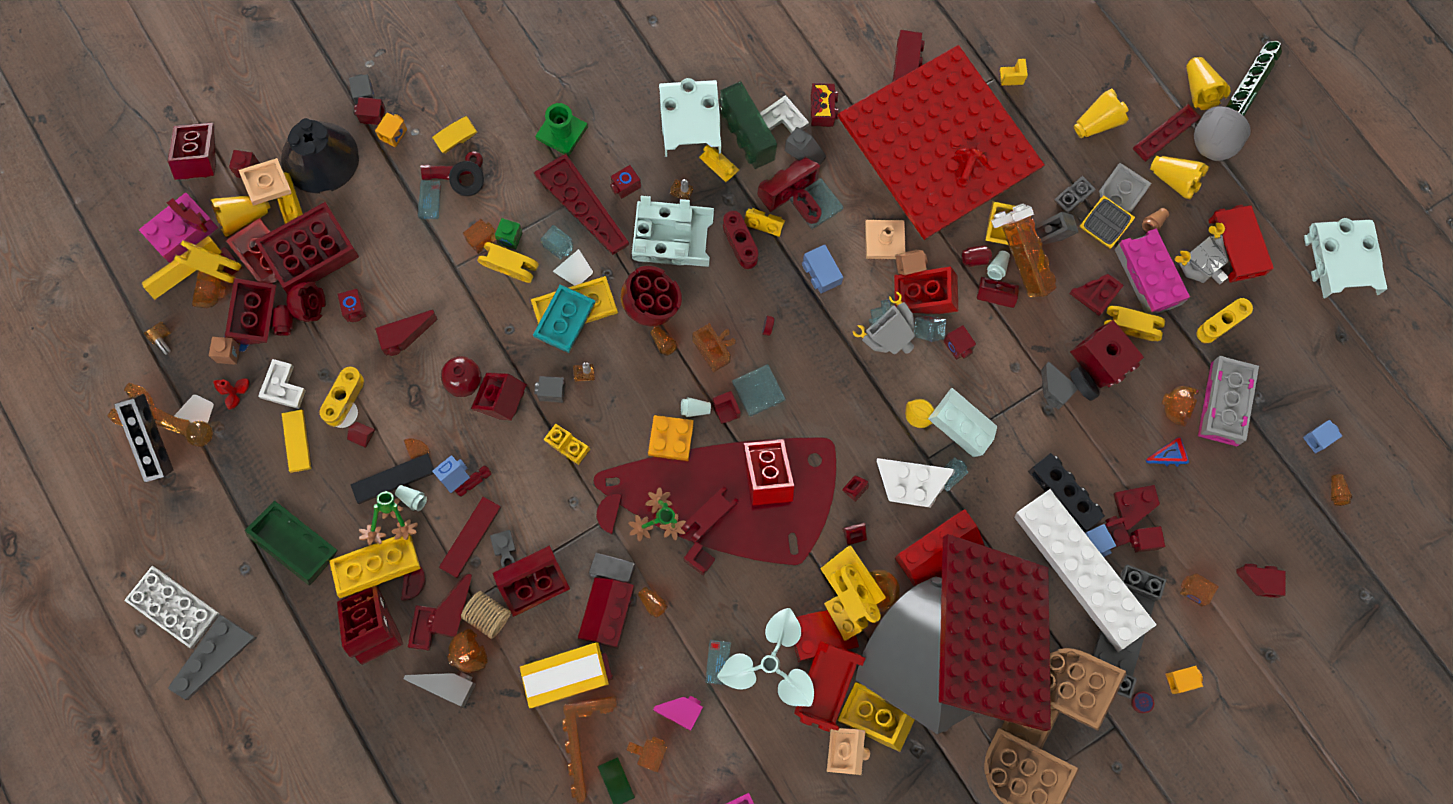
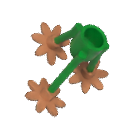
[628,487,686,542]
[359,491,418,545]

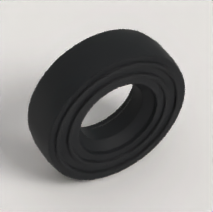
[449,161,484,196]
[1070,366,1100,401]

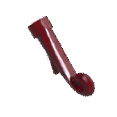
[421,151,483,183]

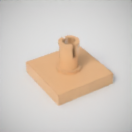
[239,158,291,206]
[865,220,905,259]
[827,728,870,775]

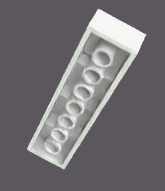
[1014,489,1157,652]

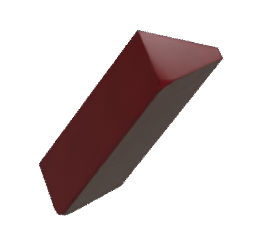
[977,277,1019,308]

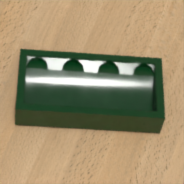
[244,501,338,586]

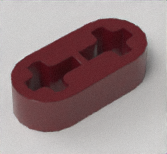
[793,189,822,224]

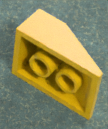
[838,682,915,752]

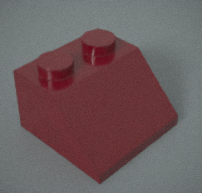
[471,373,527,421]

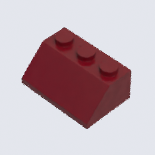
[757,157,820,212]
[225,278,276,345]
[492,545,570,617]
[578,577,635,649]

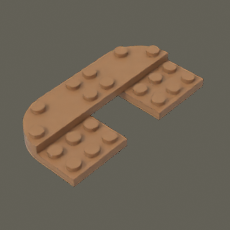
[984,648,1127,804]

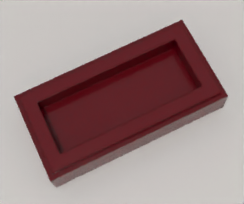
[408,605,436,651]

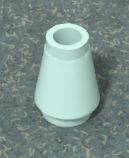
[987,251,1010,280]
[681,397,711,417]
[395,485,427,511]

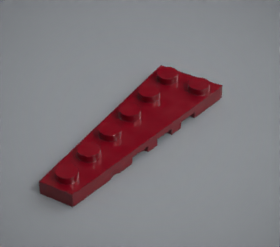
[534,153,629,255]

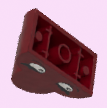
[337,585,403,665]

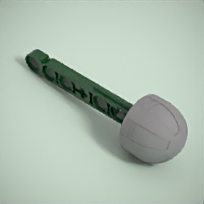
[1194,41,1282,161]

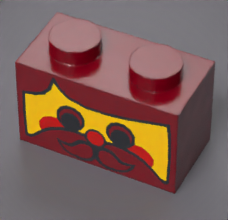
[811,83,838,127]

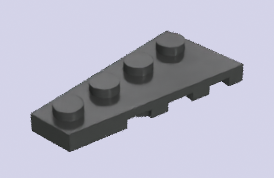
[168,615,256,700]

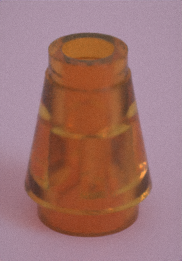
[650,326,677,356]
[1331,474,1352,506]
[637,587,668,618]

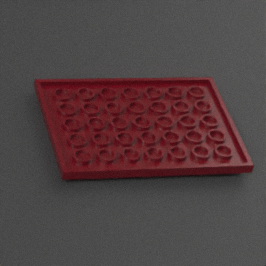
[939,534,1051,731]

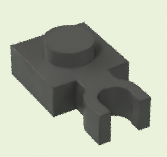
[490,530,516,568]

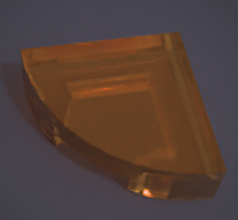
[404,438,431,459]

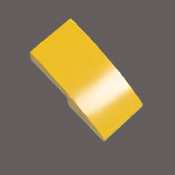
[432,116,477,154]
[543,424,590,465]

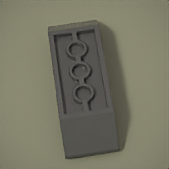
[1092,565,1166,699]

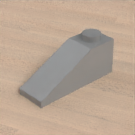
[404,672,476,707]

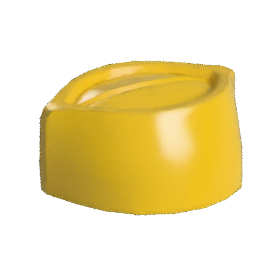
[905,399,935,428]

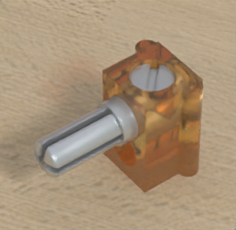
[670,179,693,200]
[144,321,171,355]
[573,362,595,382]

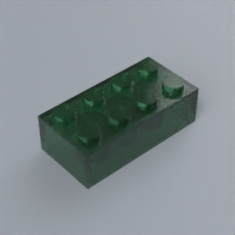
[719,81,777,169]

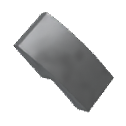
[1054,176,1096,213]

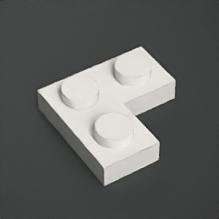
[756,95,809,133]
[991,204,1034,228]
[258,359,306,409]

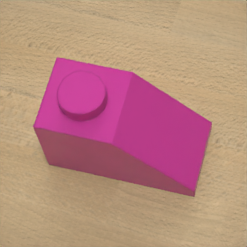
[653,696,703,731]

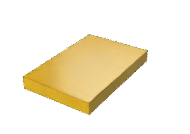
[820,546,886,605]

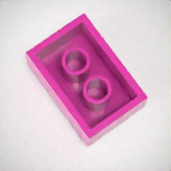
[139,192,218,263]

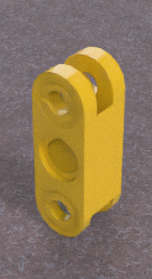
[174,241,241,283]
[477,242,539,283]
[1196,298,1253,343]
[1104,306,1165,341]
[319,367,364,427]
[830,564,881,630]

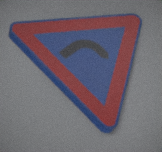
[1146,437,1189,467]

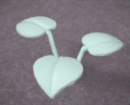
[717,608,814,707]

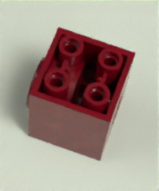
[1070,320,1144,388]

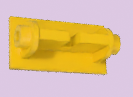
[699,145,739,182]
[744,208,785,237]
[824,596,862,640]

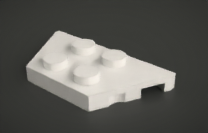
[877,458,955,508]

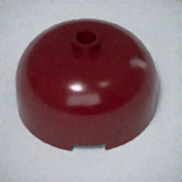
[620,266,682,327]

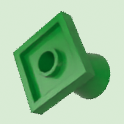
[535,103,588,157]

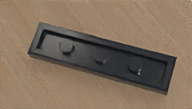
[351,453,435,504]

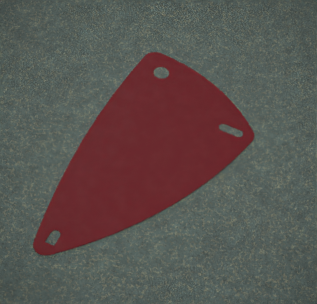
[593,438,836,565]

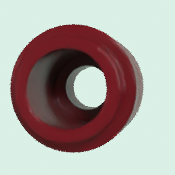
[962,245,992,267]
[272,305,293,336]

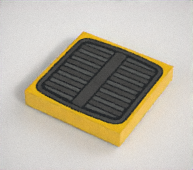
[1079,195,1135,249]

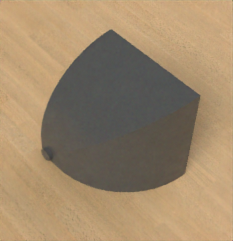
[856,576,975,735]

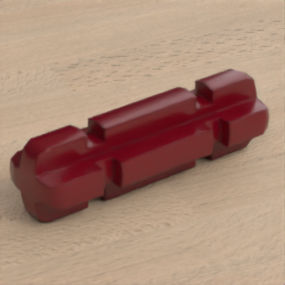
[454,465,492,497]

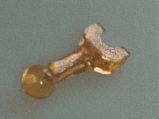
[107,383,213,447]

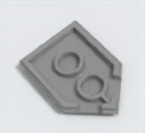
[1099,163,1152,213]

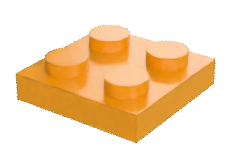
[648,415,694,461]

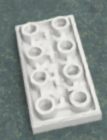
[124,566,220,649]

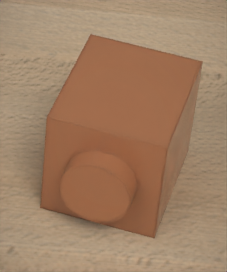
[895,249,928,275]
[209,337,240,365]

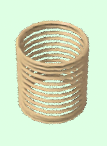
[461,591,511,639]

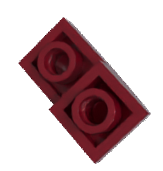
[166,198,209,233]

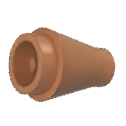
[1142,208,1169,232]

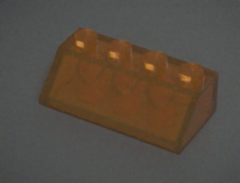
[1002,216,1057,297]

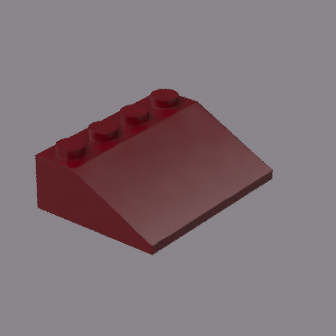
[255,202,359,294]

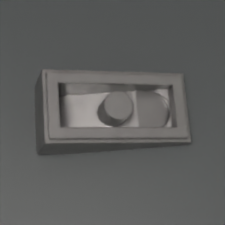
[589,553,635,583]

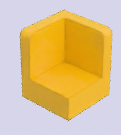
[999,59,1028,86]

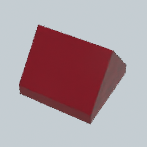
[347,421,375,448]
[842,475,869,502]
[843,523,867,545]

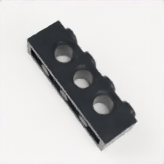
[114,394,174,482]
[1028,453,1105,532]

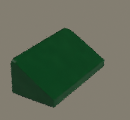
[597,757,635,804]

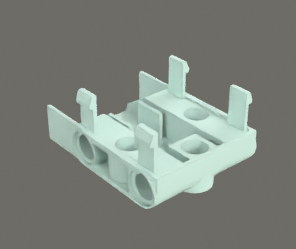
[659,78,721,157]
[632,196,714,267]
[1304,218,1387,298]

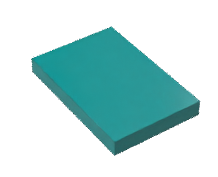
[533,284,596,353]

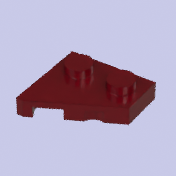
[1069,274,1124,316]
[1113,485,1160,531]

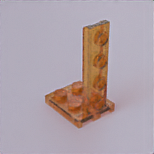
[562,696,618,803]

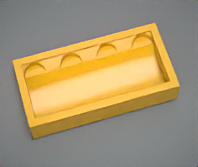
[142,235,221,300]

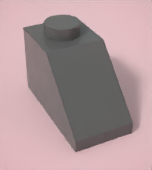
[784,127,826,165]
[1029,212,1079,246]
[1041,361,1078,410]

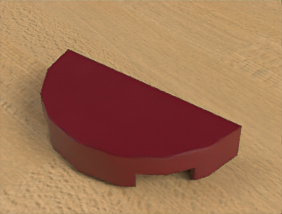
[596,494,622,535]
[401,566,426,601]

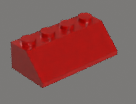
[895,509,985,587]

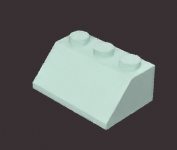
[928,388,997,457]

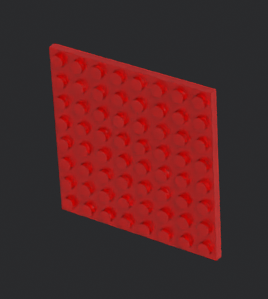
[837,45,1045,240]

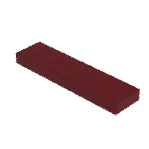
[1133,104,1201,162]
[439,497,501,579]

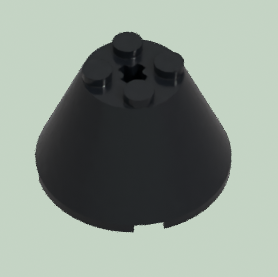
[281,118,359,194]

